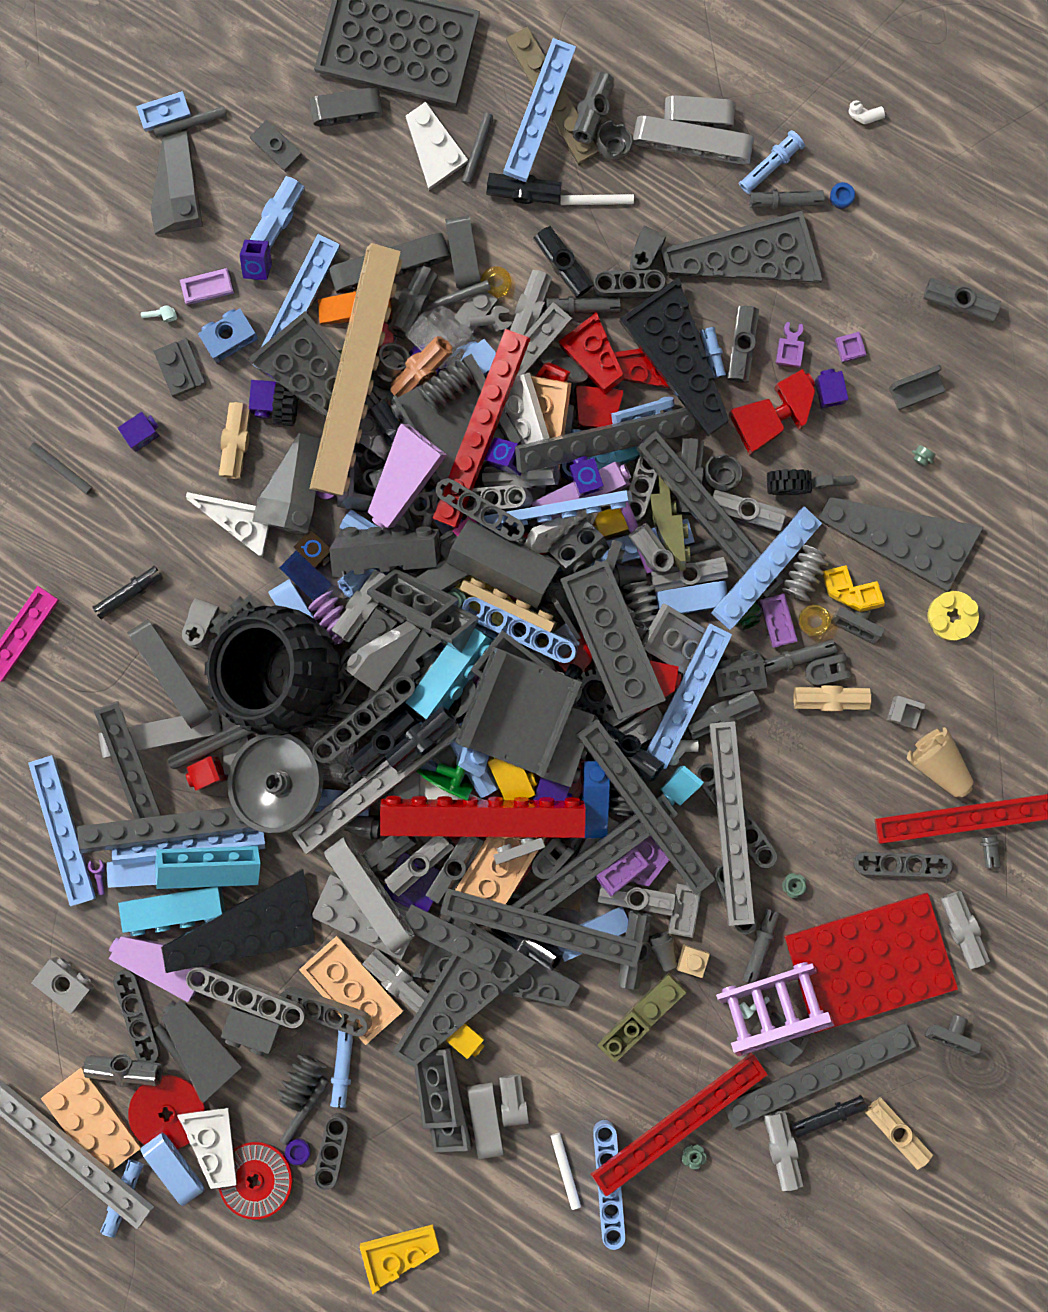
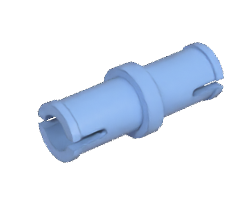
[700,327,726,379]

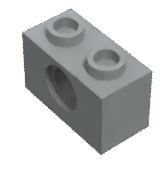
[31,957,95,1014]

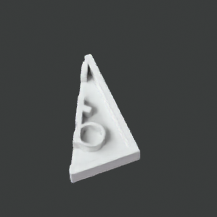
[186,492,269,557]

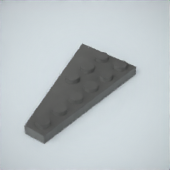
[660,211,823,283]
[818,497,983,592]
[392,922,536,1067]

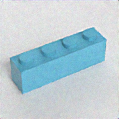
[405,627,493,719]
[155,846,260,889]
[118,886,225,936]

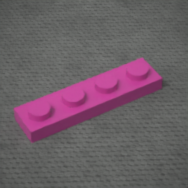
[0,586,60,682]

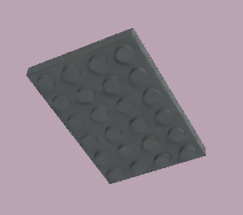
[314,0,480,106]

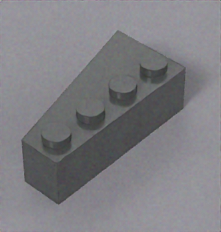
[329,526,441,577]

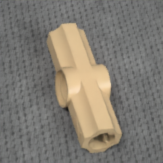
[219,402,250,479]
[793,686,871,711]
[865,1097,933,1170]

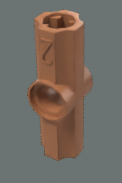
[390,336,453,397]

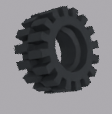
[272,382,299,427]
[767,469,812,496]
[576,669,613,715]

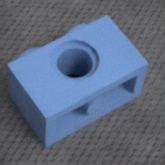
[198,309,258,364]

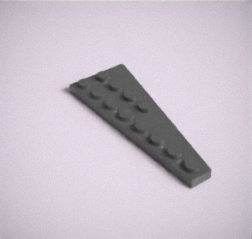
[248,311,391,462]

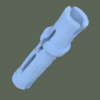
[330,1030,353,1108]
[100,1159,144,1238]

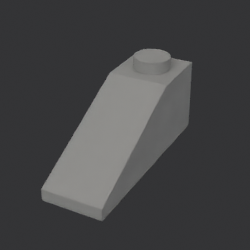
[345,621,420,692]

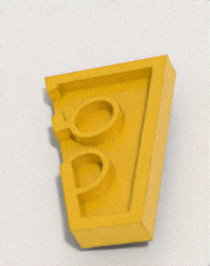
[360,1224,440,1294]

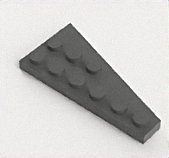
[413,915,580,1007]

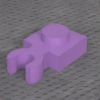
[775,322,804,368]

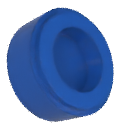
[830,182,855,209]

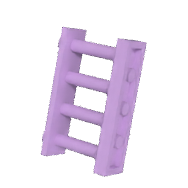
[717,962,835,1057]

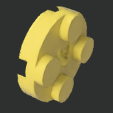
[927,591,979,641]

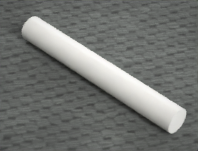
[561,194,634,205]
[551,1133,581,1210]

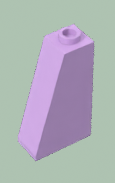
[368,424,447,528]
[532,462,631,524]
[109,935,211,1002]

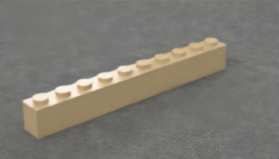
[309,243,402,496]

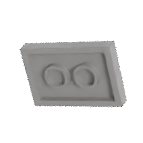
[642,604,706,675]

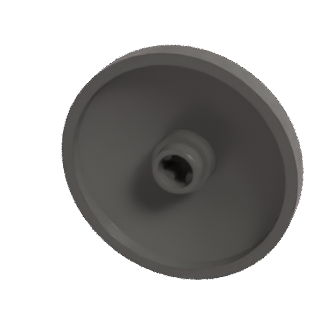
[227,734,323,833]

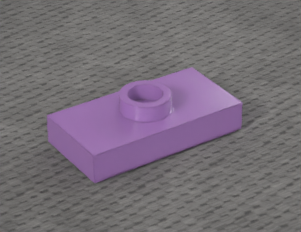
[760,594,797,648]
[595,847,650,897]

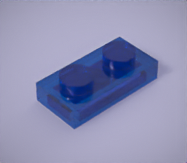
[279,551,332,601]

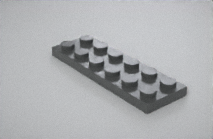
[560,560,666,720]

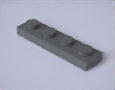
[405,904,502,972]

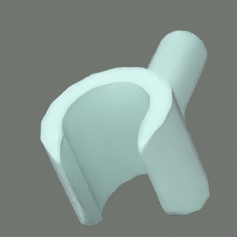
[141,305,177,322]
[740,996,770,1019]

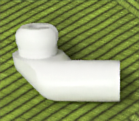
[849,101,885,124]
[669,740,699,765]

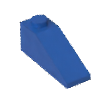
[581,761,610,838]

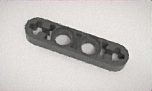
[436,478,525,541]
[853,852,952,877]
[113,969,160,1063]
[280,987,372,1036]

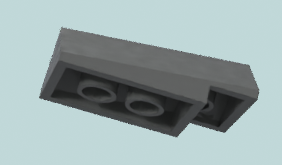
[447,519,560,609]
[367,569,479,653]
[414,1047,473,1152]

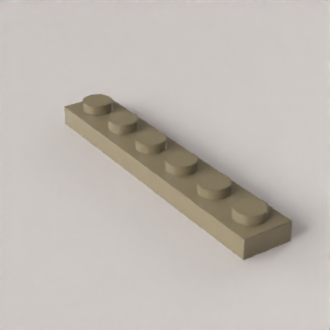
[506,27,599,165]

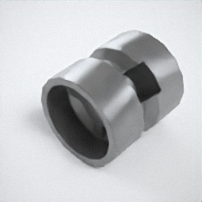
[371,343,410,389]

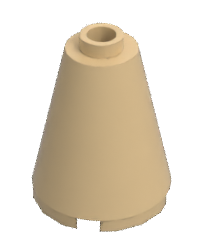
[907,728,974,797]

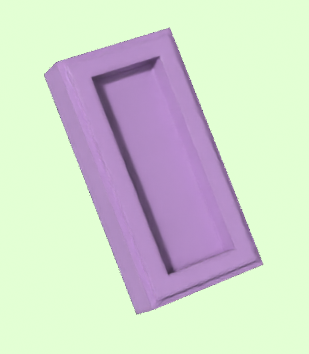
[180,268,234,305]

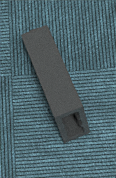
[161,1000,242,1103]

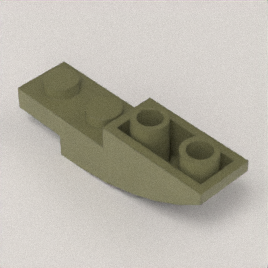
[650,475,690,571]
[597,973,687,1063]

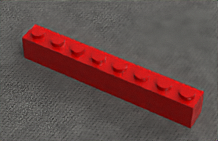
[380,796,586,838]

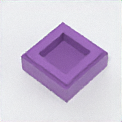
[835,332,866,363]

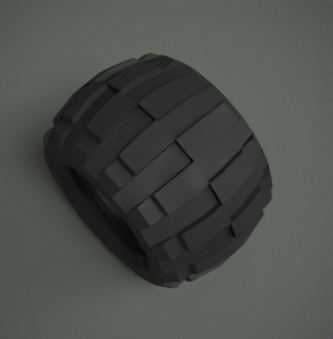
[204,605,341,735]

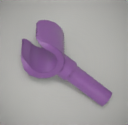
[88,859,106,895]

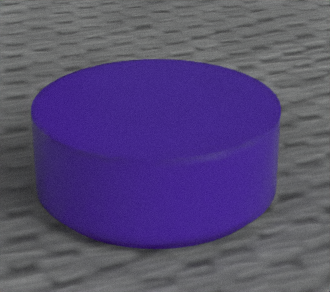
[285,1138,311,1165]

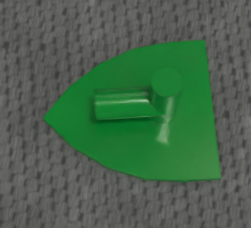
[416,762,474,800]

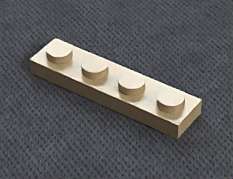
[460,578,557,632]

